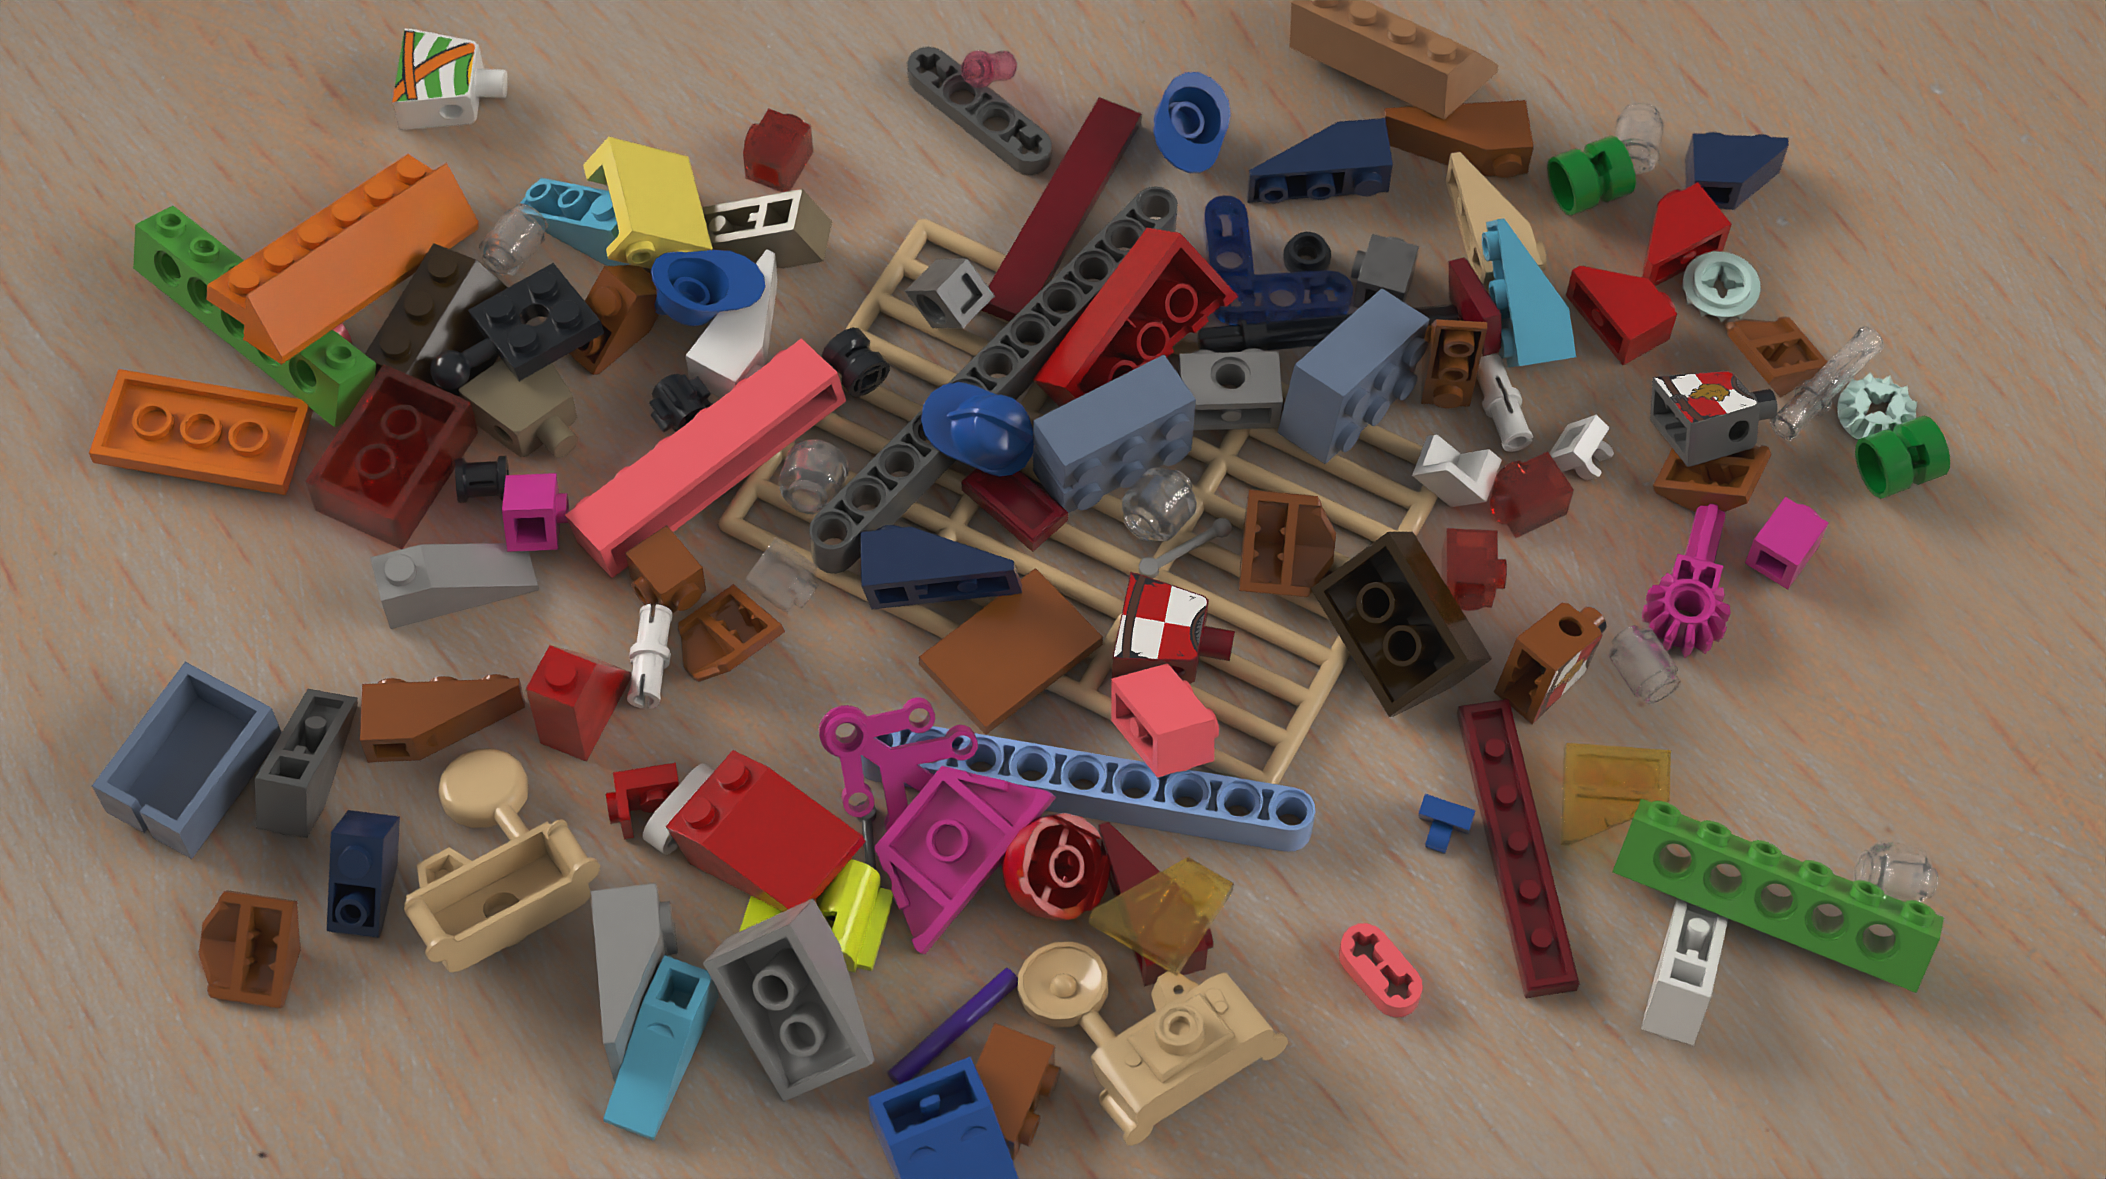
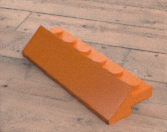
[206,154,479,365]

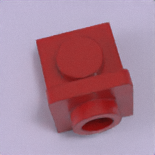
[606,762,680,840]

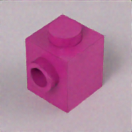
[502,473,569,552]
[1745,497,1829,590]

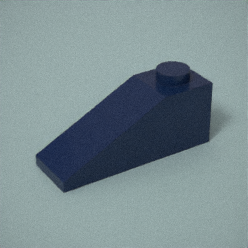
[861,525,1022,610]

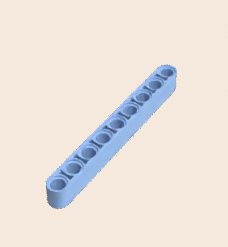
[861,726,1315,852]

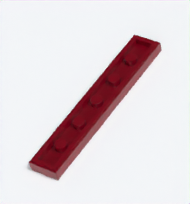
[981,97,1142,322]
[1457,699,1580,999]

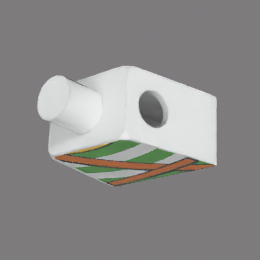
[392,29,508,130]

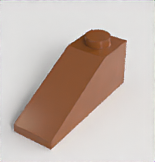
[1383,100,1534,178]

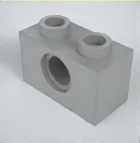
[1178,349,1283,430]

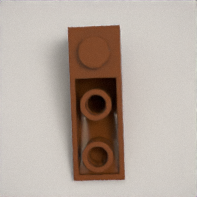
[1421,319,1487,409]
[360,674,525,763]

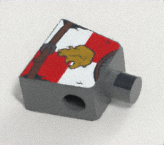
[1650,371,1778,467]

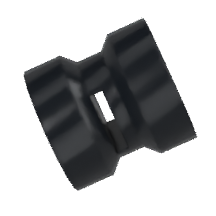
[822,327,890,397]

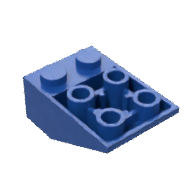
[868,1057,1019,1179]

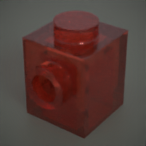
[743,108,813,193]
[1490,451,1574,538]
[1441,528,1507,611]

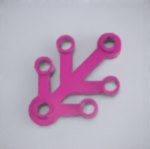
[819,697,978,832]

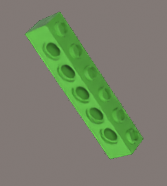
[133,206,376,427]
[1612,799,1944,993]

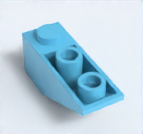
[513,178,630,266]
[1482,218,1576,367]
[603,955,719,1141]

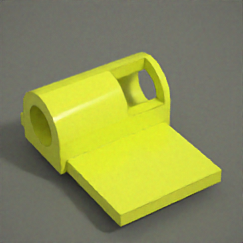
[739,859,894,972]

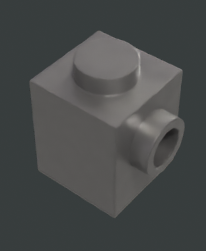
[1351,234,1419,308]

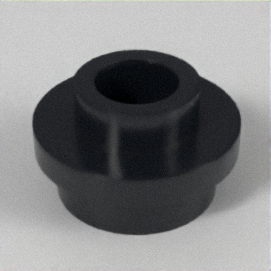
[1283,232,1331,279]

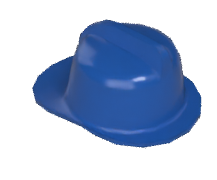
[1153,72,1231,173]
[651,250,765,327]
[921,382,1034,477]

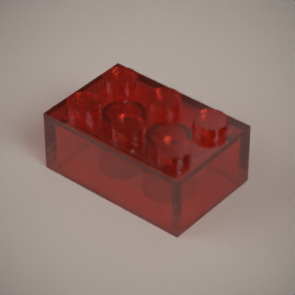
[305,364,478,549]

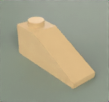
[1446,152,1547,294]

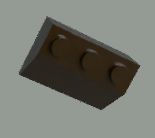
[365,243,508,423]
[1311,531,1492,717]

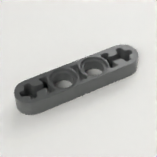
[907,47,1052,175]

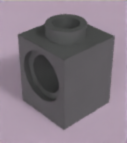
[905,258,994,328]

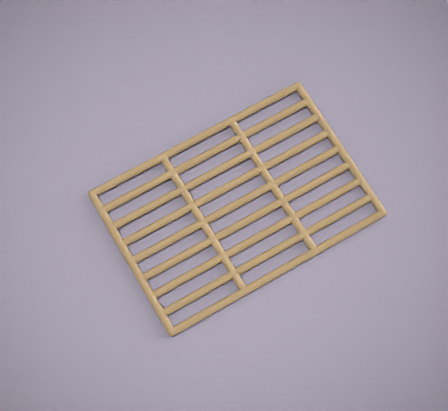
[718,219,1439,785]

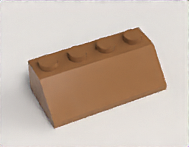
[1289,0,1498,120]

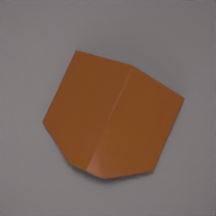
[1725,317,1830,398]
[1653,445,1771,513]
[1239,490,1336,597]
[678,584,785,682]
[198,890,301,1008]

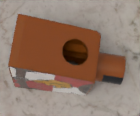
[1494,603,1607,724]

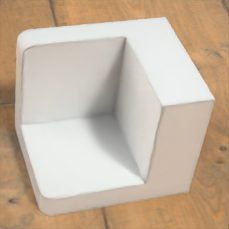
[1412,434,1502,507]

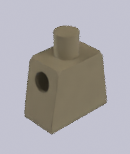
[458,359,578,458]

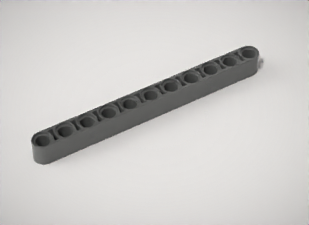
[809,186,1178,574]

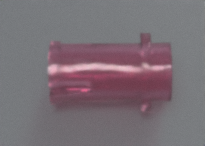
[961,50,1017,88]

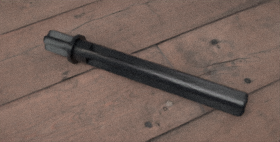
[1197,304,1459,353]

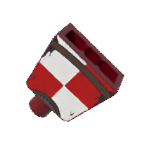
[1111,572,1235,684]

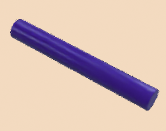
[887,967,1018,1086]

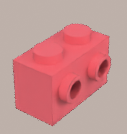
[1111,663,1219,778]

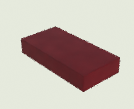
[1448,257,1501,356]
[961,468,1068,552]

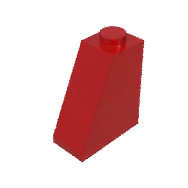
[526,645,632,762]

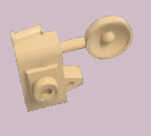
[404,748,600,972]
[1018,942,1288,1146]

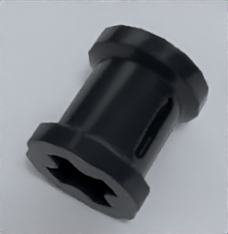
[455,455,509,503]

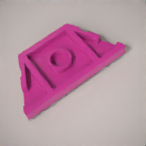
[874,766,1056,954]

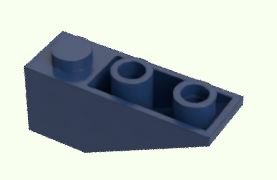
[1247,118,1393,204]

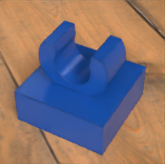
[1418,794,1475,853]

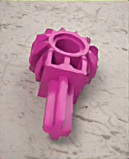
[1642,504,1731,658]

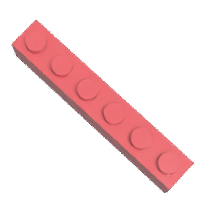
[565,338,847,578]

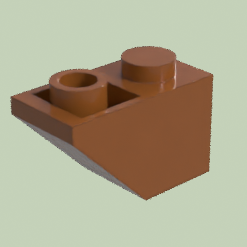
[569,265,659,375]
[975,1023,1061,1160]

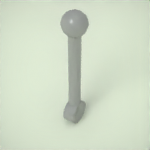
[1139,518,1232,578]

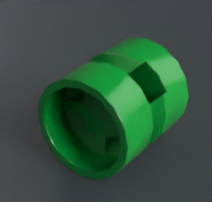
[1547,135,1636,216]
[1855,415,1950,499]

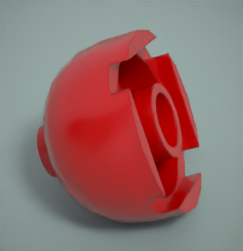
[1001,813,1110,921]

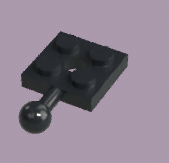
[430,263,604,390]

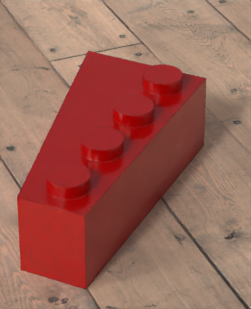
[1033,227,1239,407]

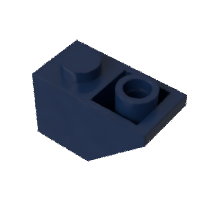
[1685,132,1789,210]
[326,810,400,938]

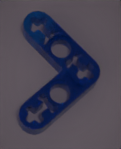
[1203,195,1353,325]

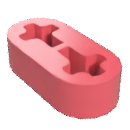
[1339,923,1423,1017]

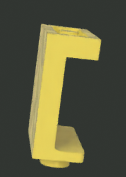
[583,137,713,269]

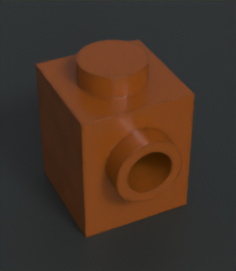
[625,525,706,613]

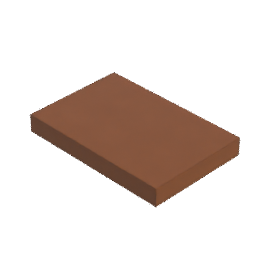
[919,568,1103,735]

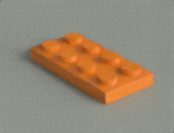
[89,369,313,495]

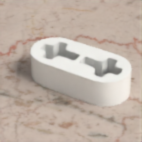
[643,763,715,855]

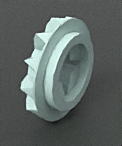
[1681,251,1761,323]
[1837,373,1917,440]

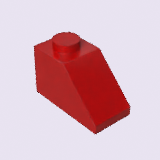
[1642,183,1732,286]
[1566,265,1678,366]

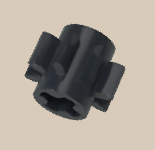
[649,374,712,432]

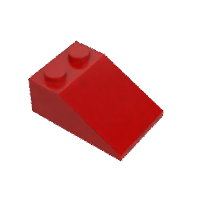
[665,750,866,912]

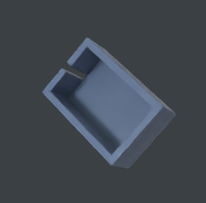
[1277,288,1430,464]
[1033,355,1196,513]
[92,662,282,859]

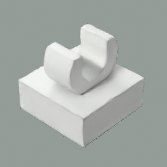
[1545,415,1614,480]

